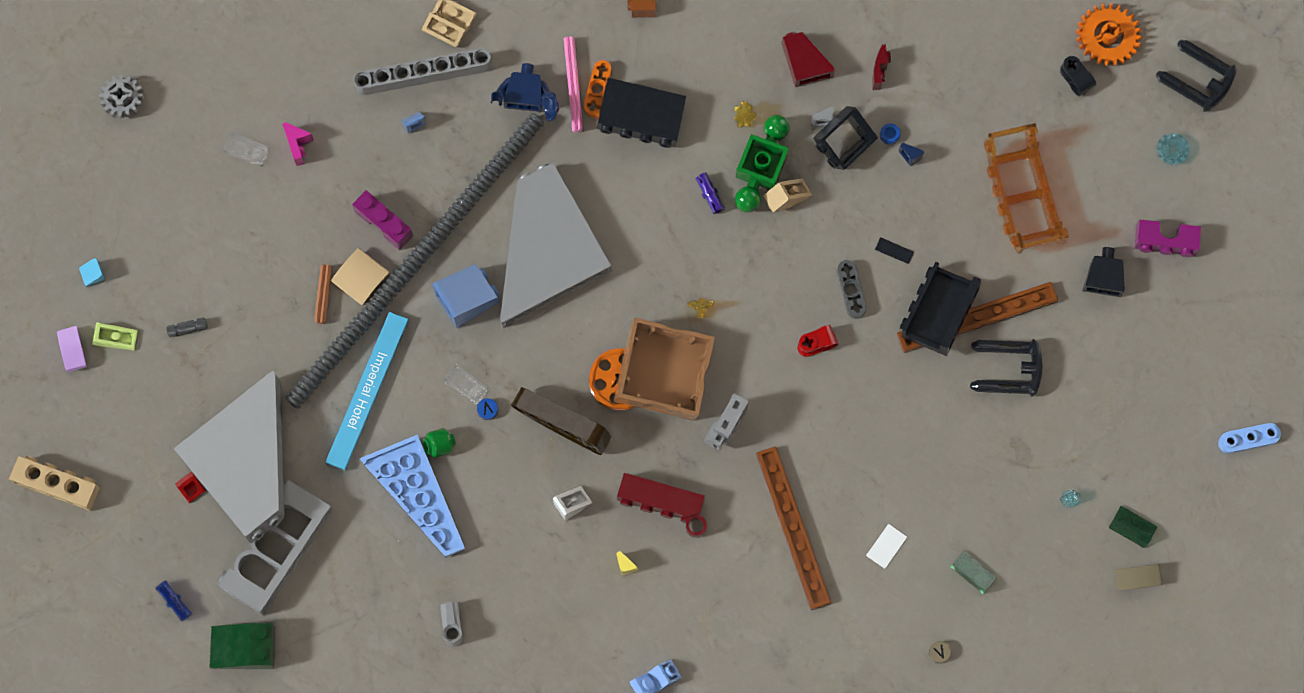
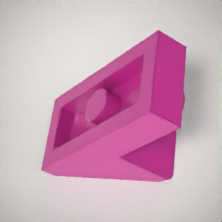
[282,122,314,166]

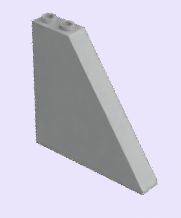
[500,163,611,328]
[174,370,284,543]

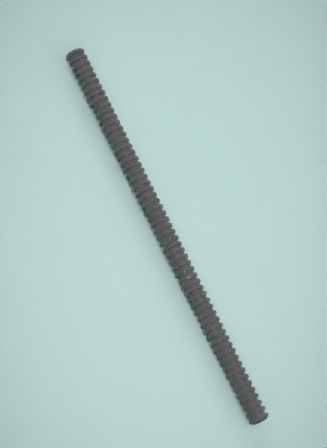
[285,113,544,409]

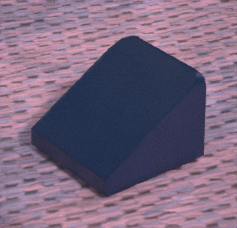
[899,143,924,166]

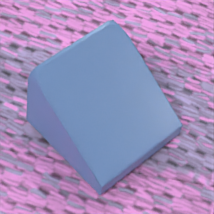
[402,112,426,133]

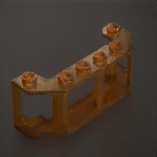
[984,123,1069,254]

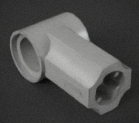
[440,602,464,646]

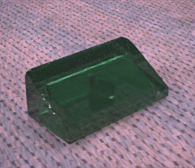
[1109,506,1158,548]
[951,551,996,594]

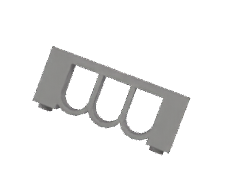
[218,480,333,615]

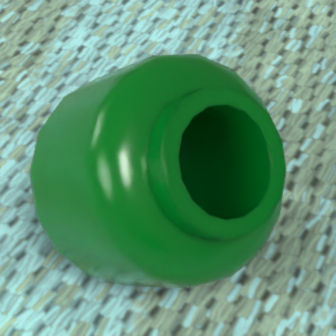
[423,428,455,458]

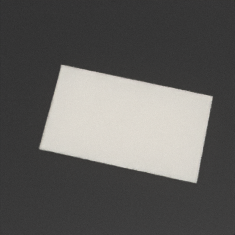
[866,524,907,569]

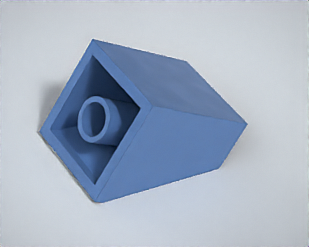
[432,264,499,328]

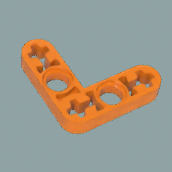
[584,60,611,119]

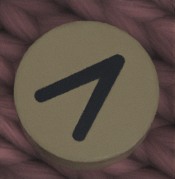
[929,641,951,663]

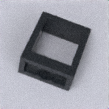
[813,106,878,170]

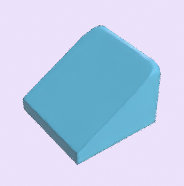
[79,258,105,287]

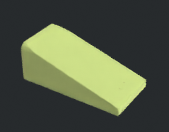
[92,322,138,350]

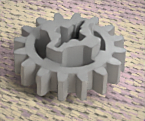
[99,75,144,119]

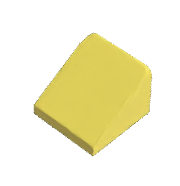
[616,551,638,575]

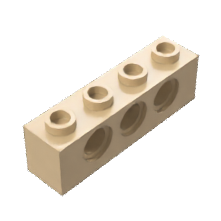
[9,455,100,511]

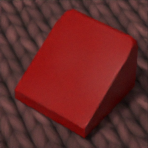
[175,472,206,503]

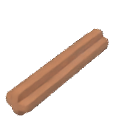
[314,264,332,324]

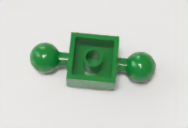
[735,115,790,213]

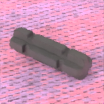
[166,317,207,337]

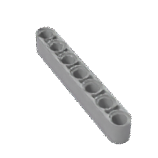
[354,48,492,95]

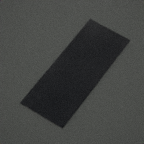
[875,237,914,264]

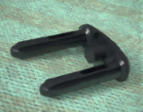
[1156,40,1237,112]
[970,339,1043,397]

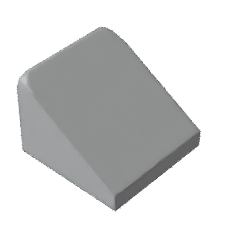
[811,107,834,127]

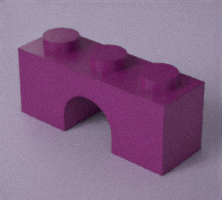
[352,190,413,250]
[1134,219,1201,257]

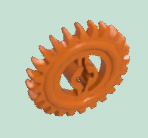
[1076,3,1142,66]

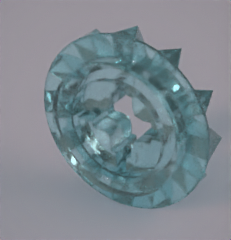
[1156,133,1189,166]

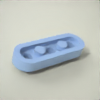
[1218,423,1281,454]

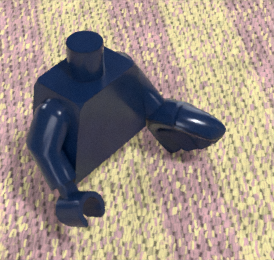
[490,63,559,122]

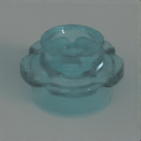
[1060,490,1080,508]

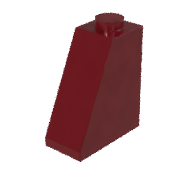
[782,32,835,88]

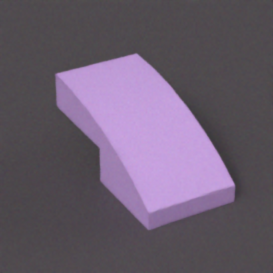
[57,326,87,372]

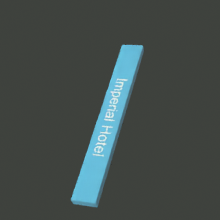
[325,312,409,471]

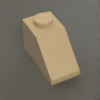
[763,178,812,213]

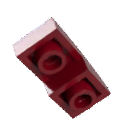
[872,44,891,90]

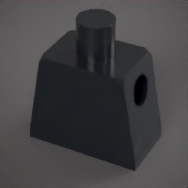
[1082,247,1125,297]

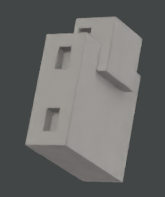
[705,393,749,450]

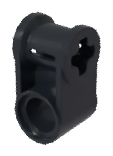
[1060,56,1096,96]

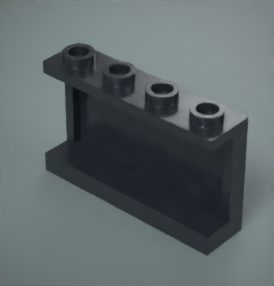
[596,78,686,148]
[900,262,981,356]

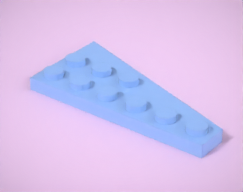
[360,435,465,557]

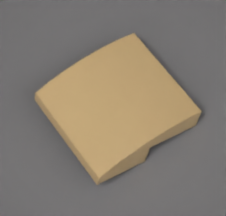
[421,0,477,48]
[331,248,390,305]

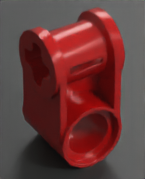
[797,325,839,357]

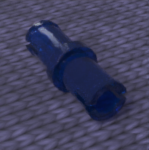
[155,581,192,622]

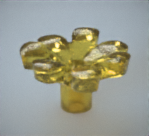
[734,101,757,128]
[687,298,715,318]

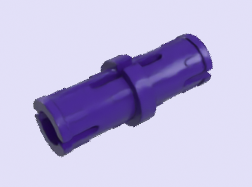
[695,172,725,214]

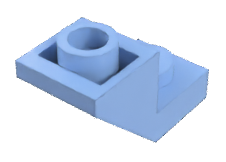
[630,659,682,693]

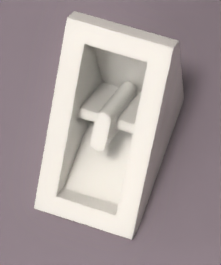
[553,486,592,521]

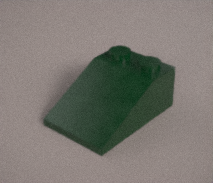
[210,623,275,669]

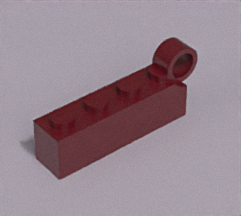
[617,473,707,538]

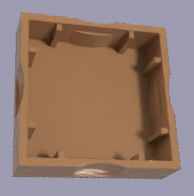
[614,318,715,421]

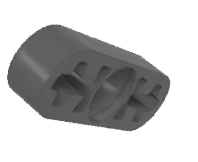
[837,260,866,319]

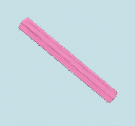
[564,36,583,132]

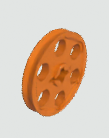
[589,348,634,411]

